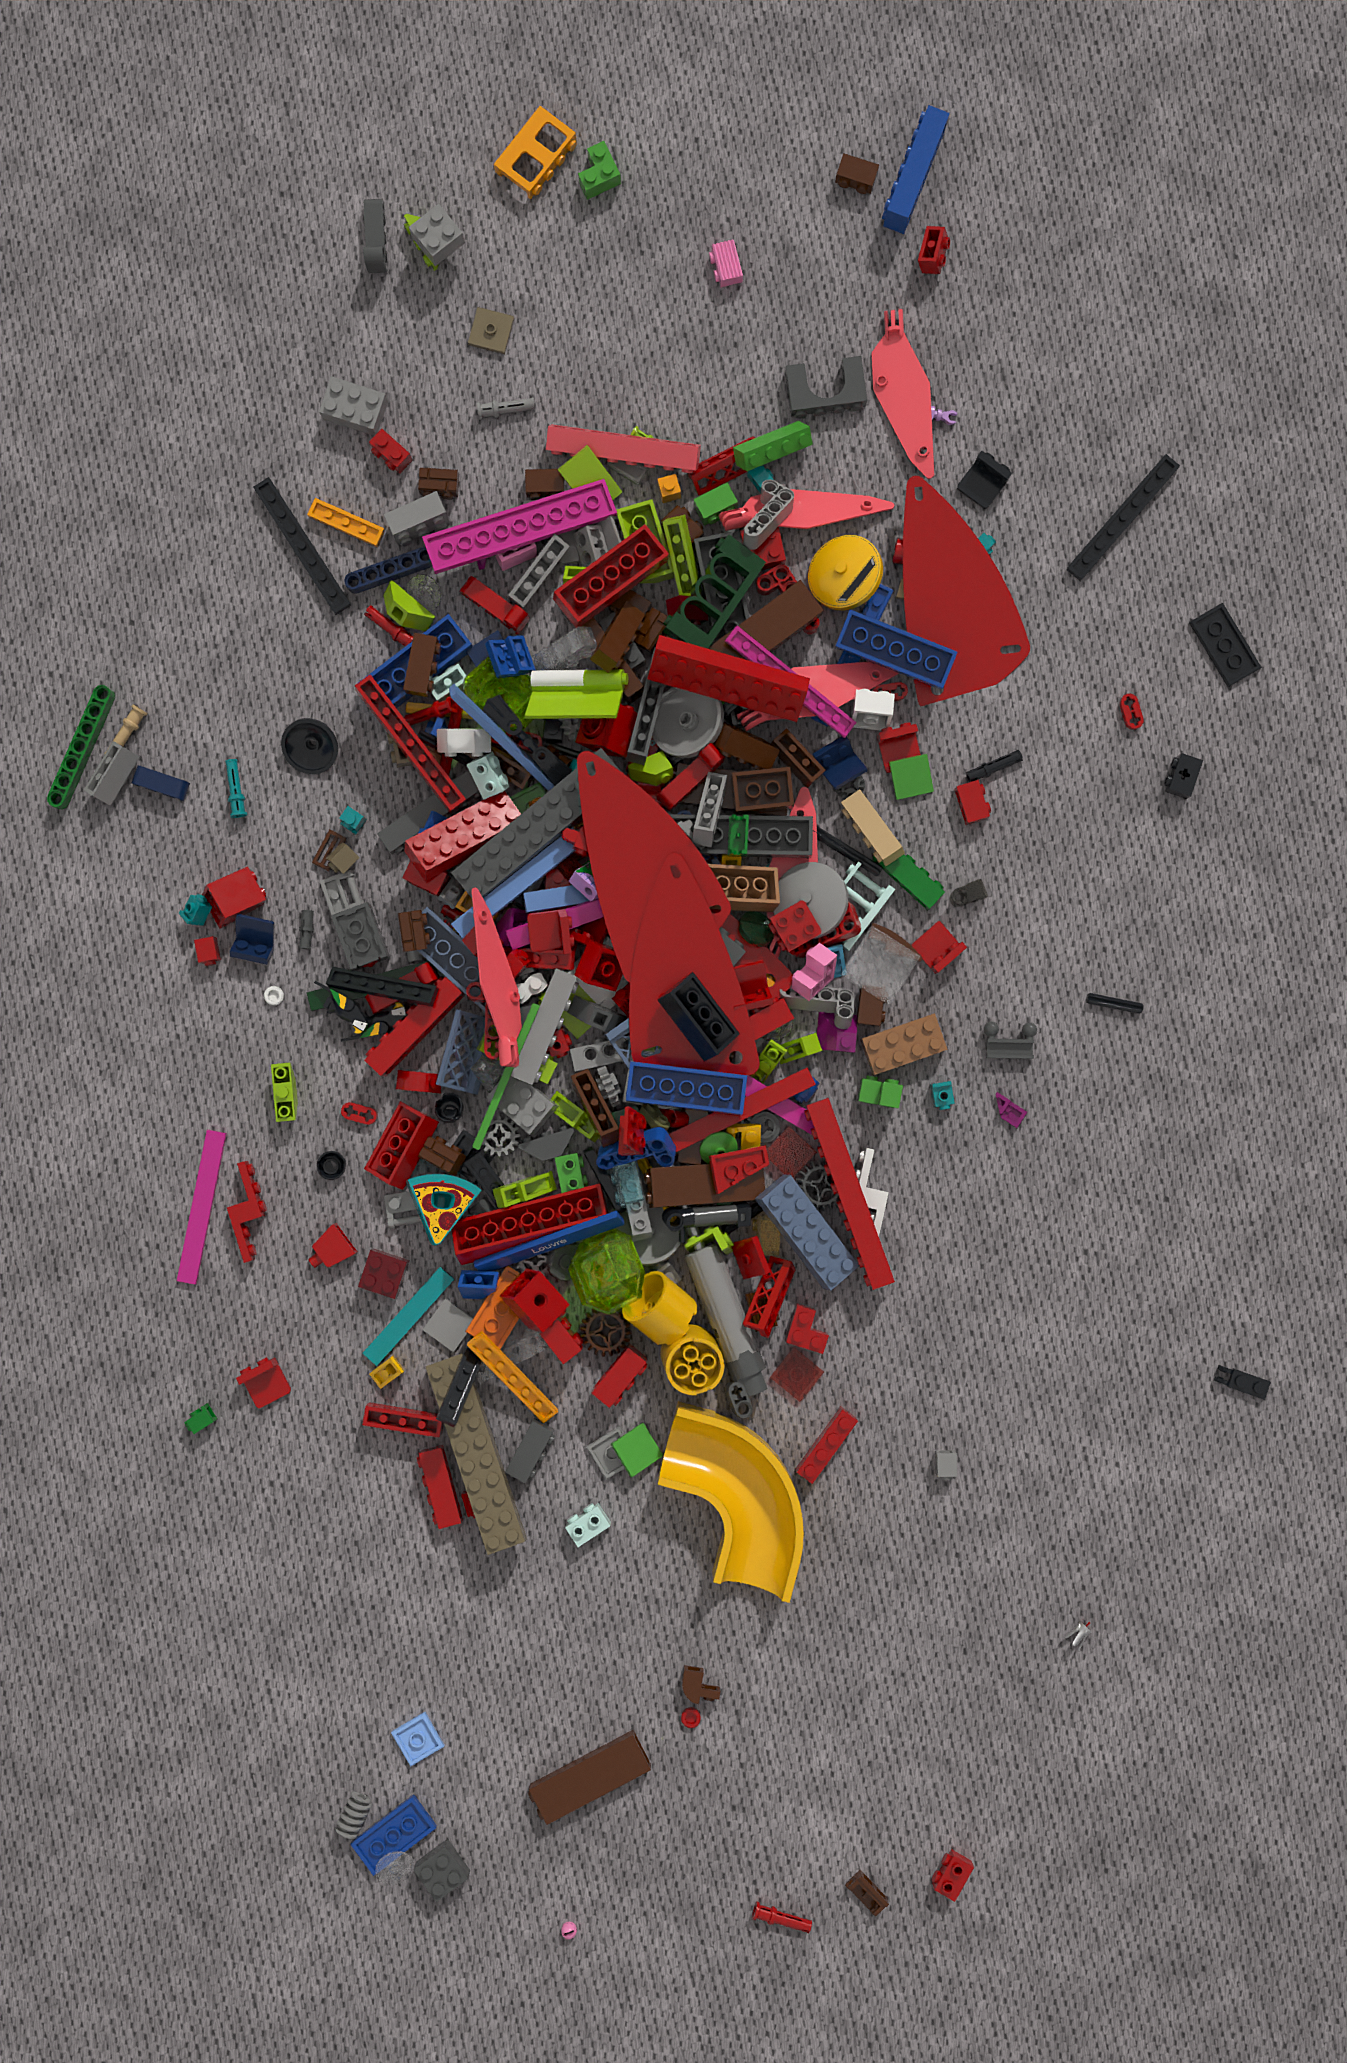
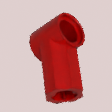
[659,1108,689,1128]

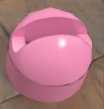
[561,1922,577,1940]

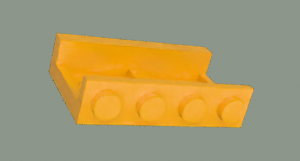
[494,106,577,199]

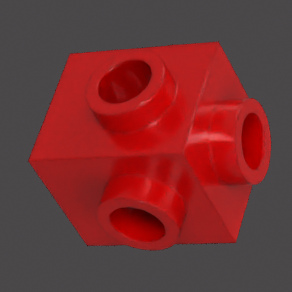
[546,1027,572,1058]

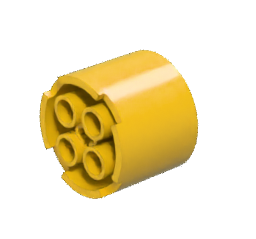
[622,1271,697,1345]
[660,1324,724,1395]

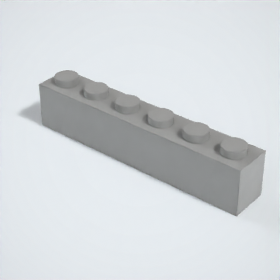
[510,968,579,1086]

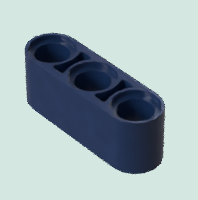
[131,765,190,801]

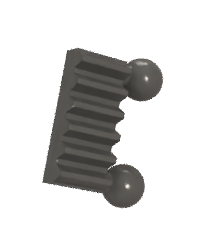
[984,1022,1037,1059]

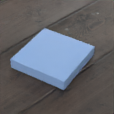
[391,1712,444,1767]

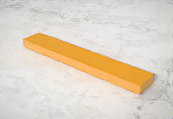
[467,1331,558,1424]

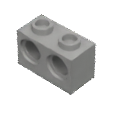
[573,525,608,567]

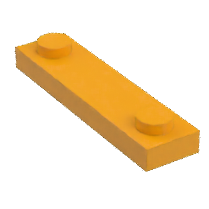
[307,498,385,547]

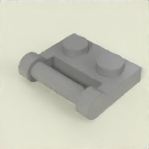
[320,870,365,915]
[384,1191,422,1230]

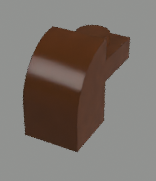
[682,1665,721,1704]

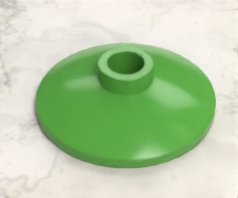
[700,1132,738,1164]

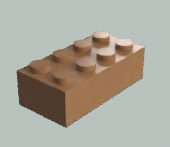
[708,864,780,912]
[860,1013,948,1075]

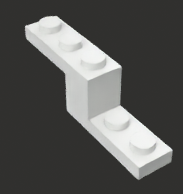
[856,1148,889,1236]

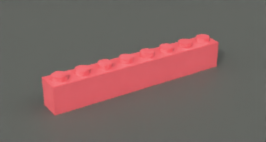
[546,424,701,473]

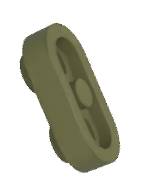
[639,1104,670,1131]

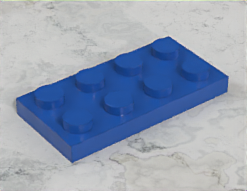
[350,1794,437,1876]

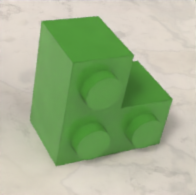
[578,141,621,200]
[857,1075,903,1108]

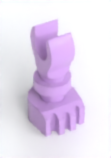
[931,406,957,425]

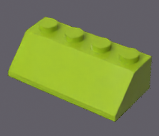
[616,499,674,583]

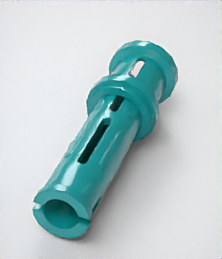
[225,759,248,818]

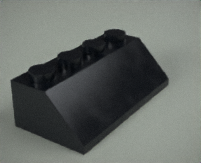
[658,972,740,1062]

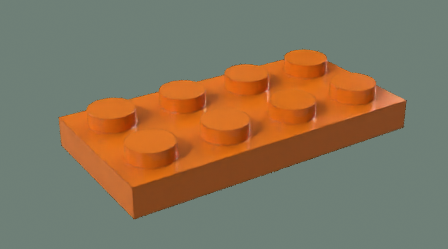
[465,1266,520,1349]

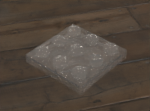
[840,926,921,1005]

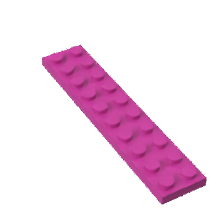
[422,479,617,574]

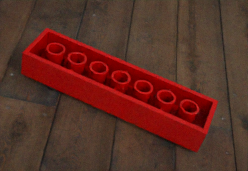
[647,635,810,722]
[451,1183,608,1265]

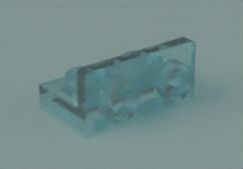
[611,1162,644,1208]

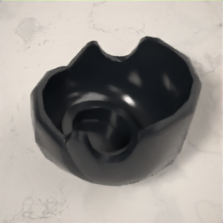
[435,1093,464,1123]
[316,1150,346,1180]

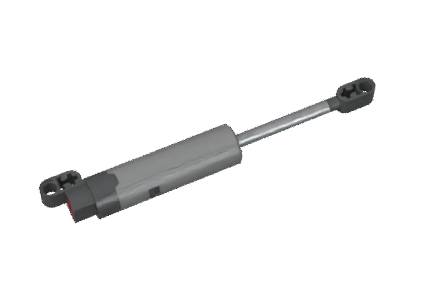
[644,1123,768,1418]

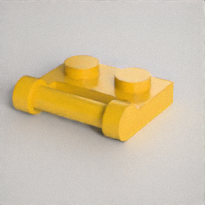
[726,1124,761,1150]

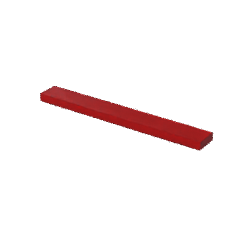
[669,1068,816,1153]

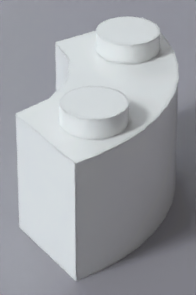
[437,728,491,757]

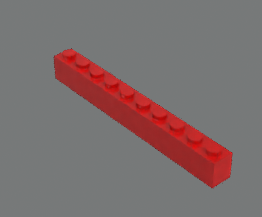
[804,1098,895,1290]

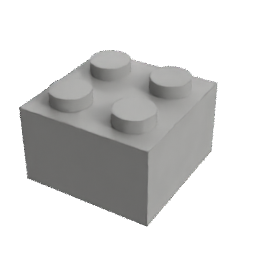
[409,204,465,266]

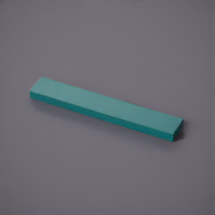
[363,1266,455,1366]

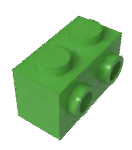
[694,482,738,526]
[555,1153,588,1193]

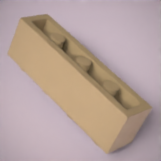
[841,789,905,866]

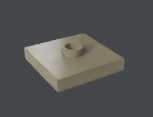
[468,307,514,354]

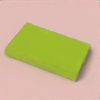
[558,445,622,500]

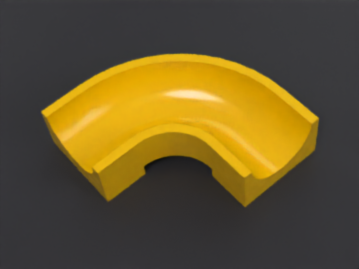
[657,1401,804,1603]

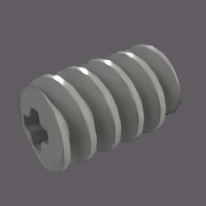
[335,1791,372,1839]

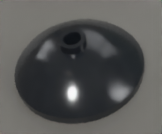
[281,718,338,774]

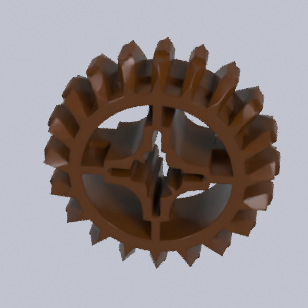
[580,1304,632,1357]

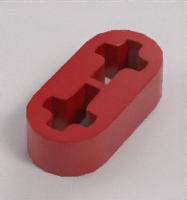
[873,682,908,701]
[1119,693,1144,730]
[341,1102,378,1125]

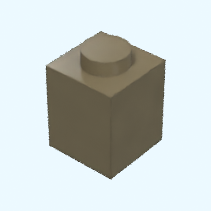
[326,843,360,874]

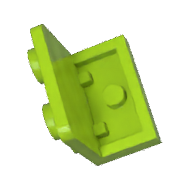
[684,1226,734,1255]

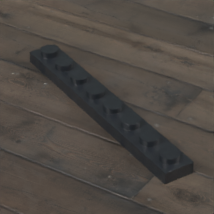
[1066,454,1180,581]
[253,477,351,615]

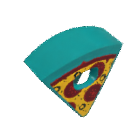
[406,1174,481,1246]

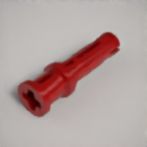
[364,605,413,647]
[403,696,458,727]
[752,1901,812,1934]

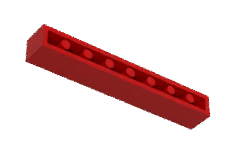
[355,675,466,814]

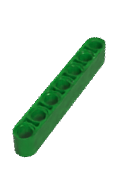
[47,685,115,810]

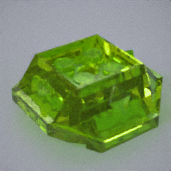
[463,657,534,733]
[568,1228,645,1314]

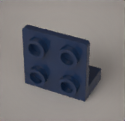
[812,736,868,790]
[230,914,274,965]

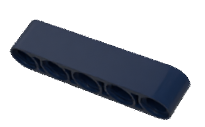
[344,547,432,594]

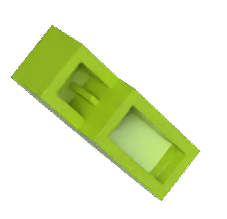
[551,1091,598,1142]
[492,1171,557,1208]

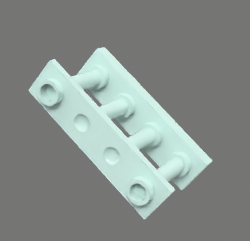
[832,862,895,952]

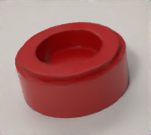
[681,1707,701,1728]

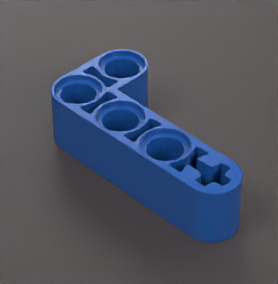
[596,1127,676,1170]

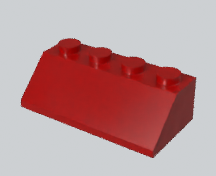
[364,1101,439,1190]

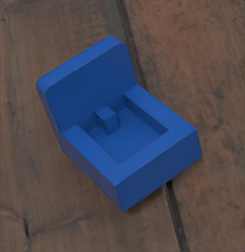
[425,717,448,738]

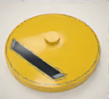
[808,535,883,611]

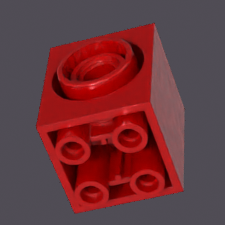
[575,703,638,758]
[500,1268,570,1333]

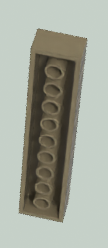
[425,1353,527,1555]

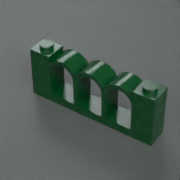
[662,534,766,649]

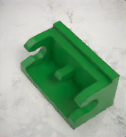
[727,814,749,857]

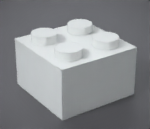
[851,689,895,731]

